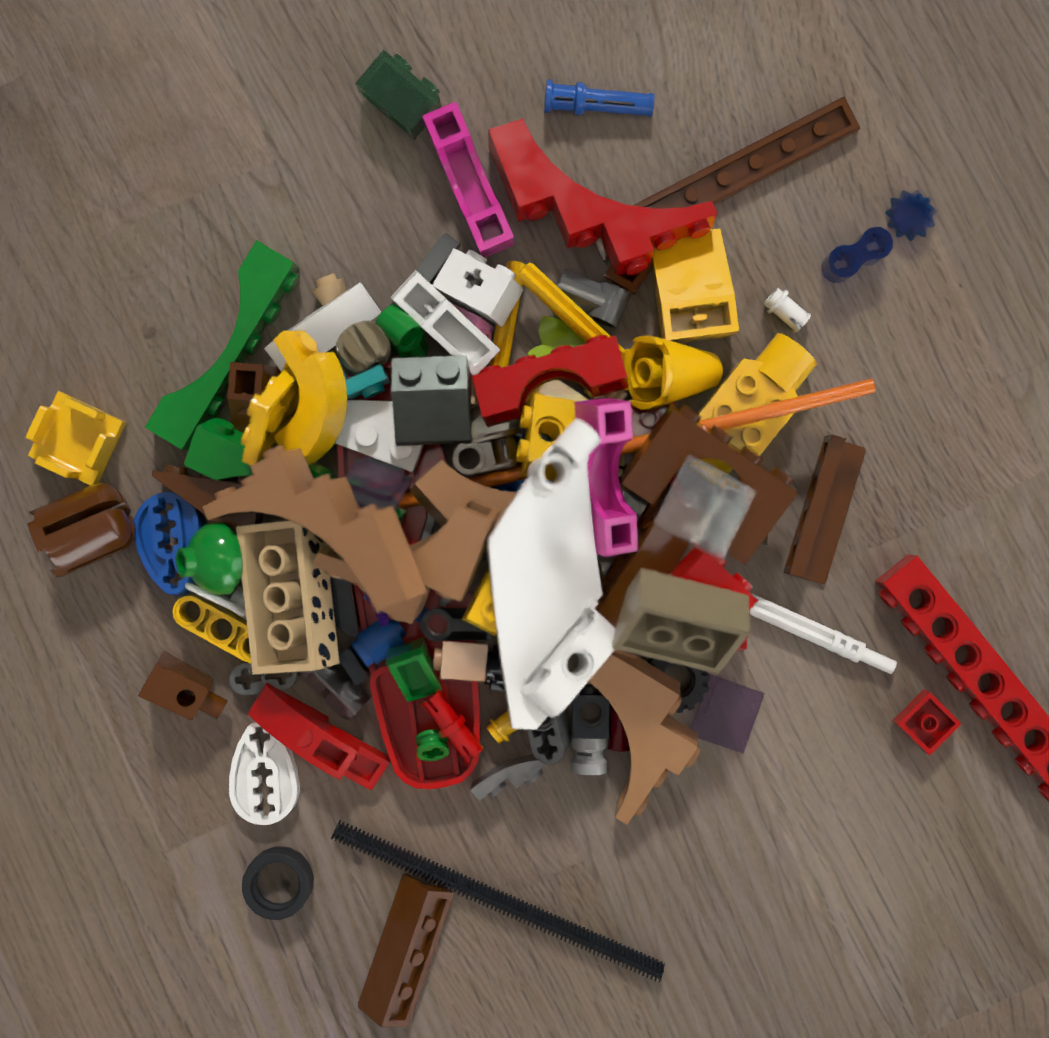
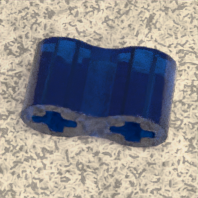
[821,227,893,283]

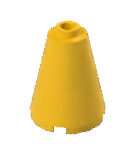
[622,335,723,410]

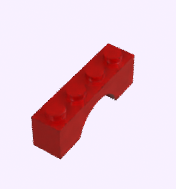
[472,335,629,427]

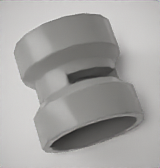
[572,739,607,775]

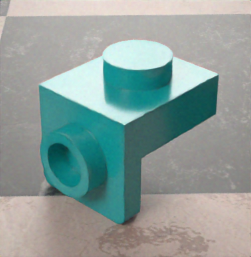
[339,361,391,400]

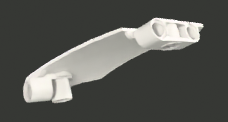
[487,419,616,729]

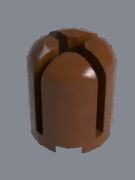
[28,482,136,577]

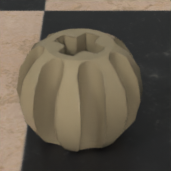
[336,321,391,375]

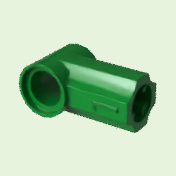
[375,304,429,358]

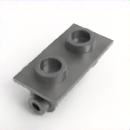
[300,664,371,721]

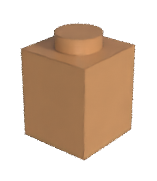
[433,641,488,682]

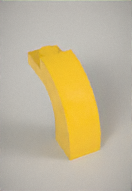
[273,330,347,465]

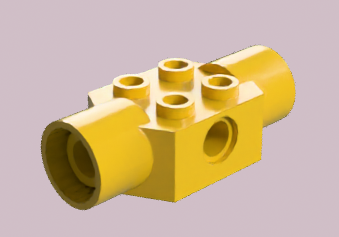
[684,333,817,489]

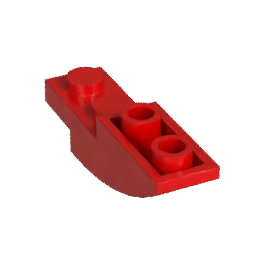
[248,683,390,791]

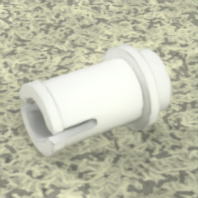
[764,288,811,333]

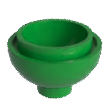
[176,521,242,595]

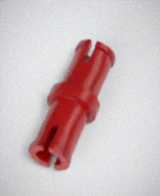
[421,689,483,762]

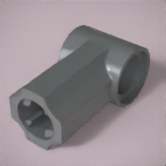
[557,269,631,328]

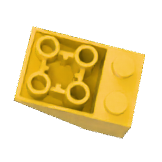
[651,229,739,343]

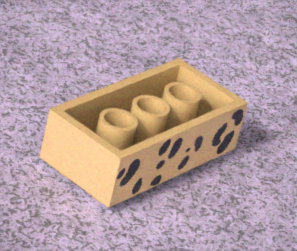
[236,521,340,674]

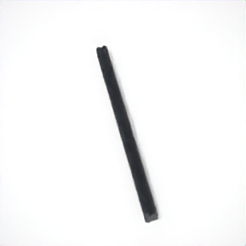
[331,820,665,982]

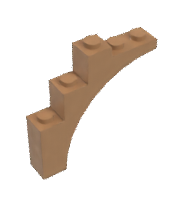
[202,446,427,612]

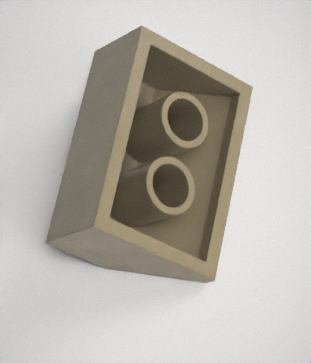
[612,568,750,674]

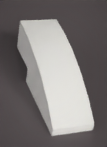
[391,270,500,375]
[264,282,381,372]

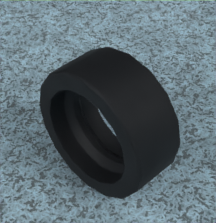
[242,846,314,920]

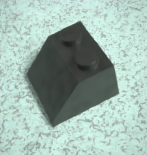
[391,355,471,446]

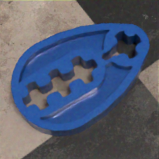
[134,492,205,597]

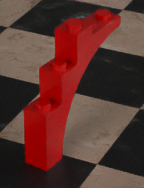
[488,118,718,275]

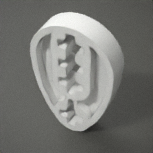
[229,721,300,825]

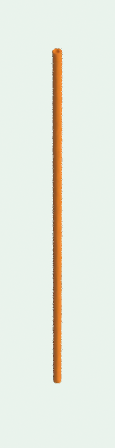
[172,378,876,552]

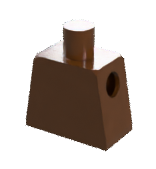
[138,651,228,720]

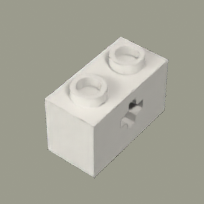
[432,248,524,327]

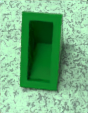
[386,637,442,702]

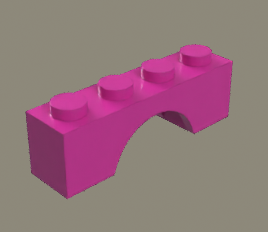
[422,101,515,258]
[574,398,638,557]

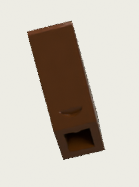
[227,362,281,448]
[152,465,263,527]

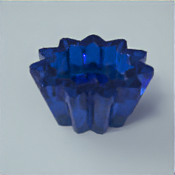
[885,190,937,241]

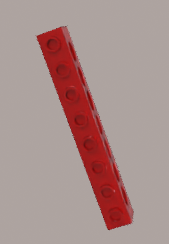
[875,554,1049,802]

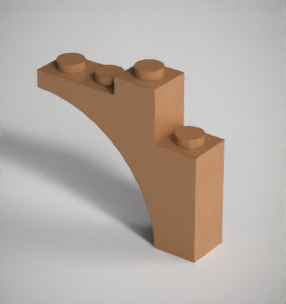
[410,460,517,554]
[314,495,501,624]
[588,649,700,825]

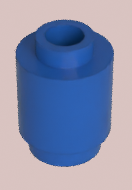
[350,619,406,667]

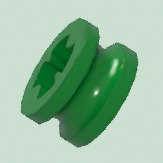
[415,729,449,761]

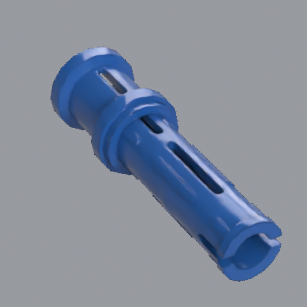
[544,79,655,117]

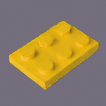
[241,362,299,465]

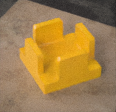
[26,391,127,485]

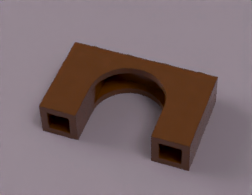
[620,403,798,565]

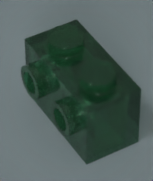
[355,49,442,140]

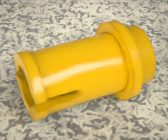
[486,710,517,744]

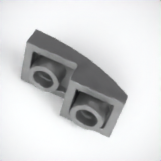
[470,754,544,801]

